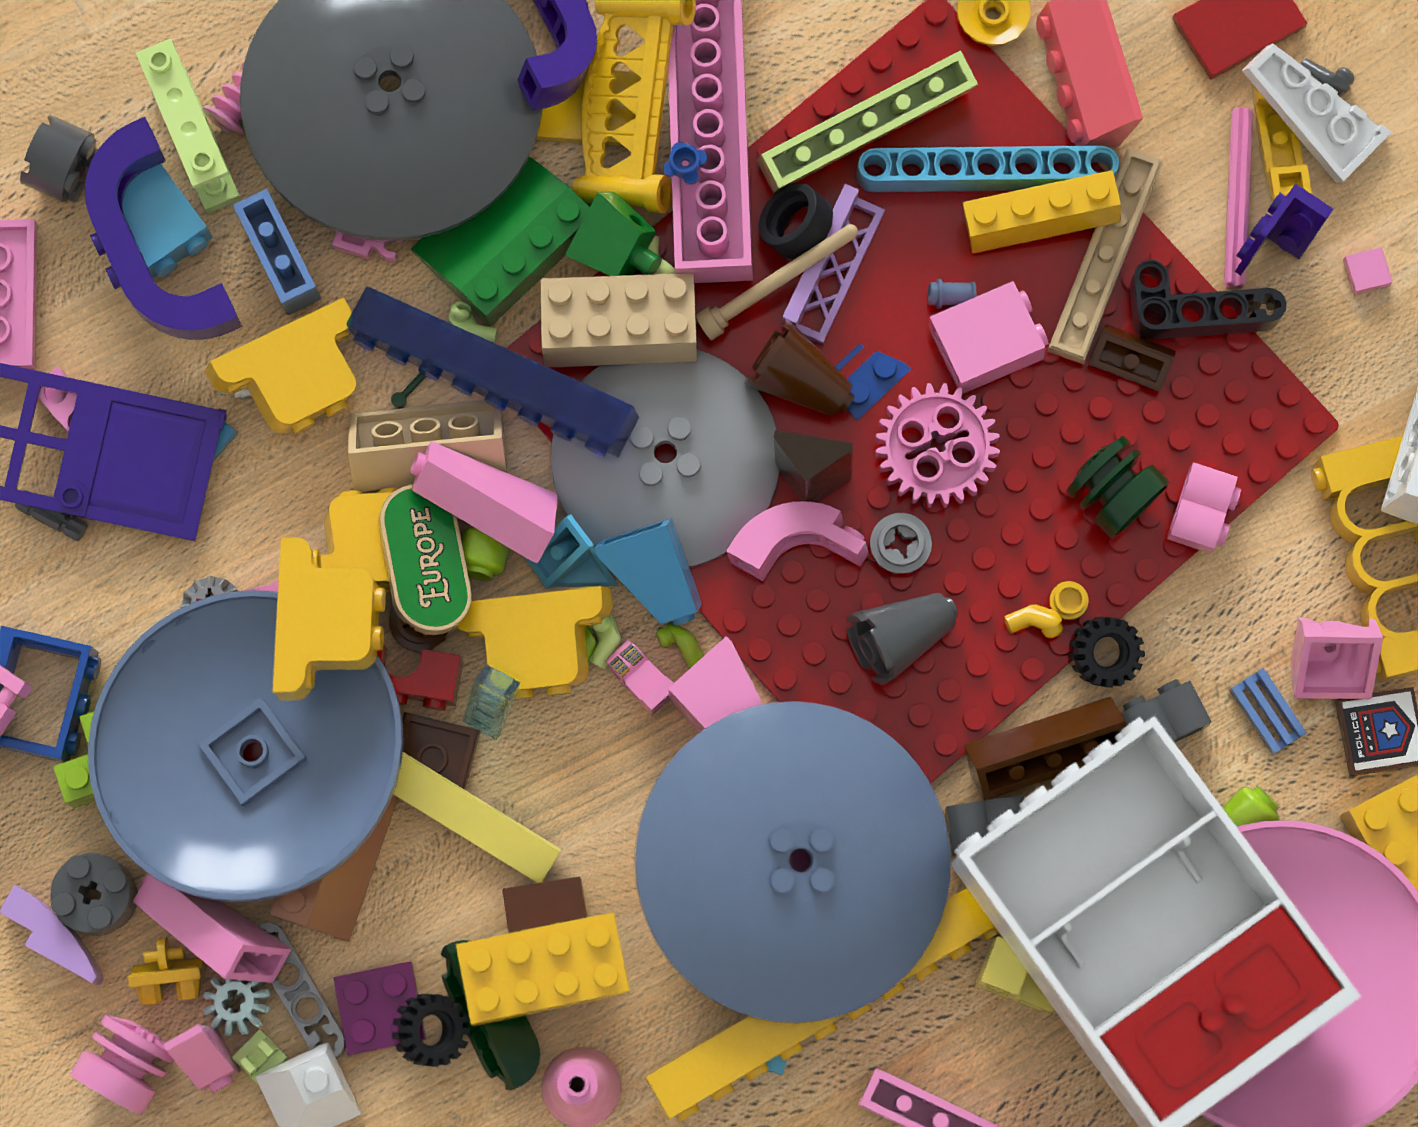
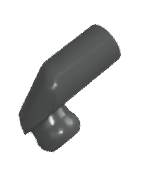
[1301,59,1355,94]

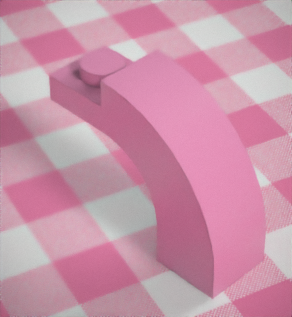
[726,501,868,581]

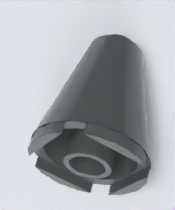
[846,593,958,685]

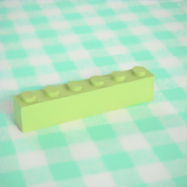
[756,50,978,194]

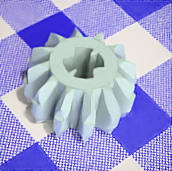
[203,977,270,1036]

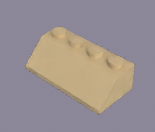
[348,398,507,493]

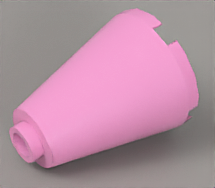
[542,1047,621,1127]

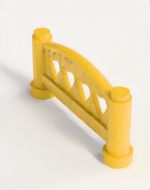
[572,0,696,213]

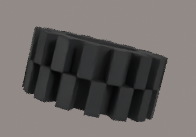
[1069,616,1145,688]
[392,994,470,1067]

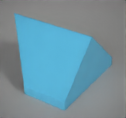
[525,515,618,589]

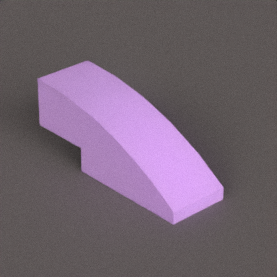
[0,885,104,985]

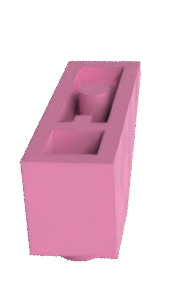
[163,1024,240,1093]

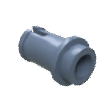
[928,279,976,309]

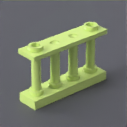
[136,38,242,214]

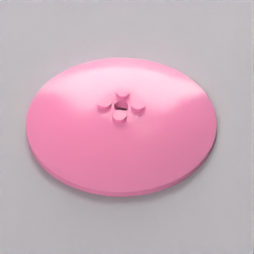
[1201,820,1418,1127]

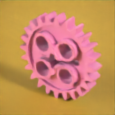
[875,383,1000,508]

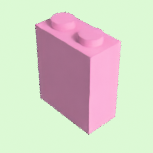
[929,281,1048,394]

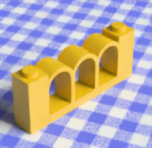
[1311,436,1418,683]

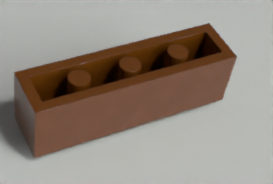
[964,697,1126,800]

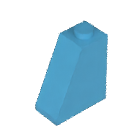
[594,518,702,625]

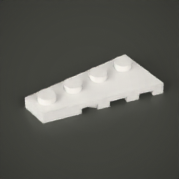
[1242,44,1392,184]

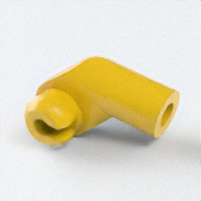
[1003,604,1063,638]

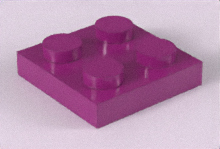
[333,961,426,1056]

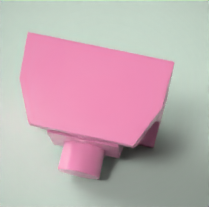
[1291,617,1383,699]

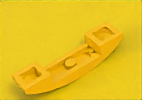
[1253,85,1312,201]

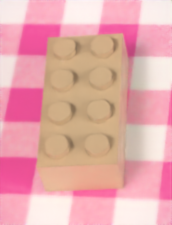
[541,273,697,367]

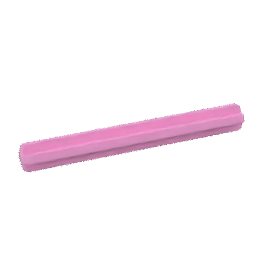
[1224,107,1253,289]

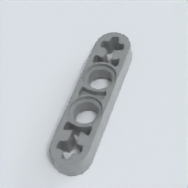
[258,923,346,1059]

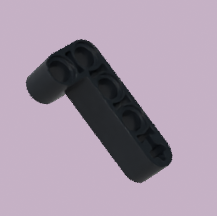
[1129,260,1287,340]

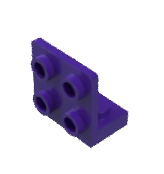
[1235,183,1333,276]

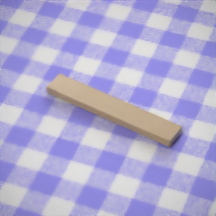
[1048,148,1163,364]

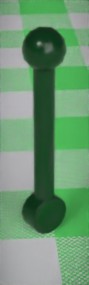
[391,347,451,408]

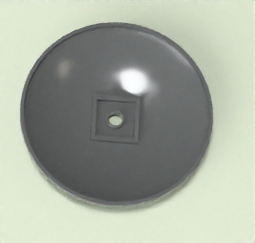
[240,0,542,241]

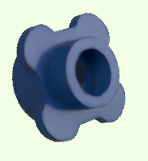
[663,142,707,185]

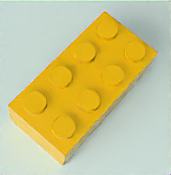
[1340,775,1418,892]
[456,912,630,1026]

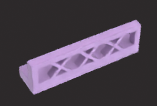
[781,184,885,345]

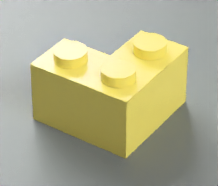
[975,936,1054,1014]

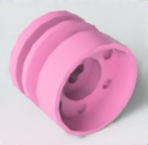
[70,1014,174,1115]

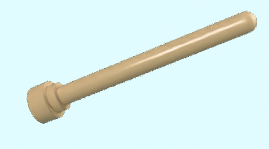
[695,224,858,340]

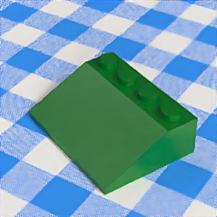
[411,156,590,327]

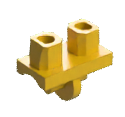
[128,937,205,1005]

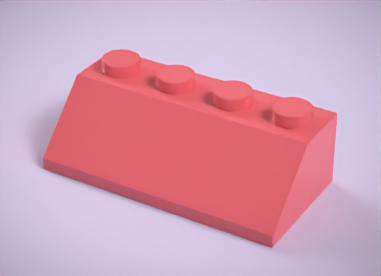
[1036,0,1143,148]

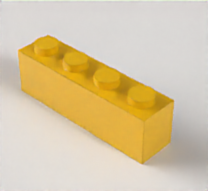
[963,170,1121,254]

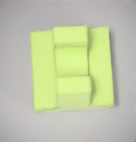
[231,1029,289,1086]

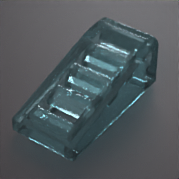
[463,664,520,740]

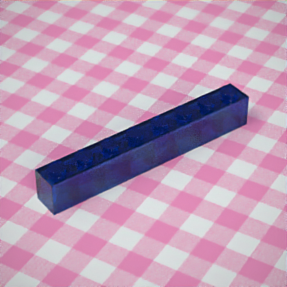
[346,286,639,457]

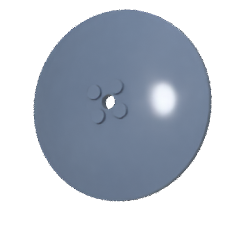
[88,590,403,902]
[635,702,951,1023]

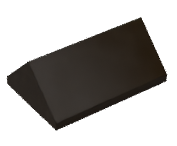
[774,430,853,503]

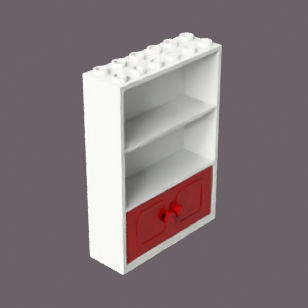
[950,716,1361,1127]

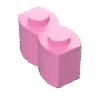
[1167,462,1241,553]

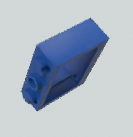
[0,626,101,763]

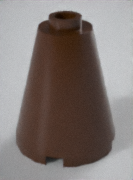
[745,319,855,417]

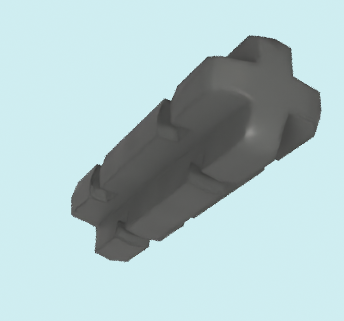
[14,490,88,541]

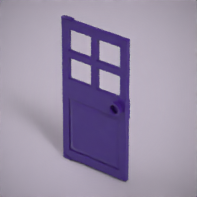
[0,363,227,542]

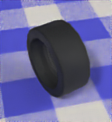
[758,183,833,259]

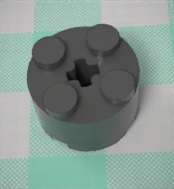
[20,115,98,203]
[50,853,138,936]

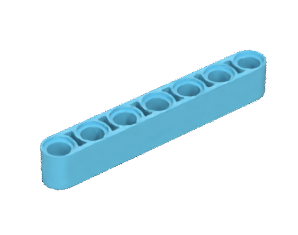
[856,146,1119,192]

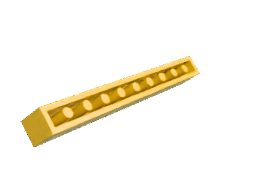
[644,888,999,1122]

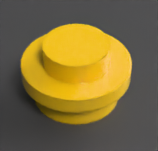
[1049,581,1089,620]

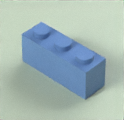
[233,189,321,315]

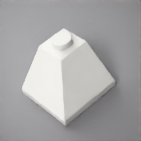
[255,1042,361,1127]

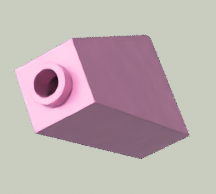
[410,441,558,564]
[133,873,292,983]

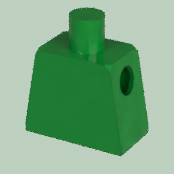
[565,192,662,276]

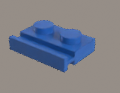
[835,344,911,420]

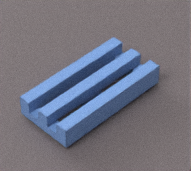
[1229,668,1307,755]

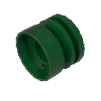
[1066,435,1170,539]

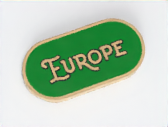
[378,485,471,635]

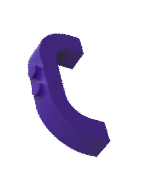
[517,0,597,111]
[85,117,243,340]

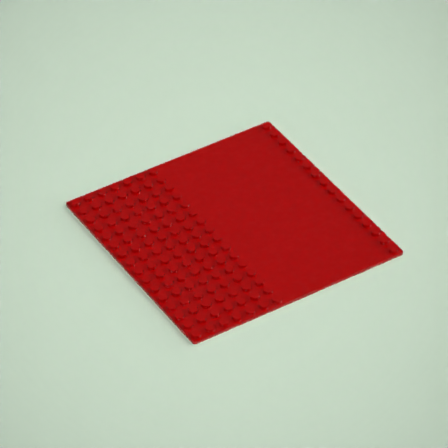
[488,0,1339,784]

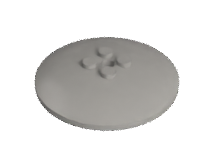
[551,350,779,568]

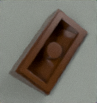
[1089,324,1176,392]

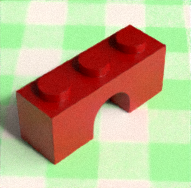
[377,645,463,711]

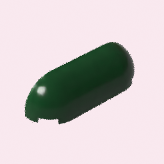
[441,940,540,1090]

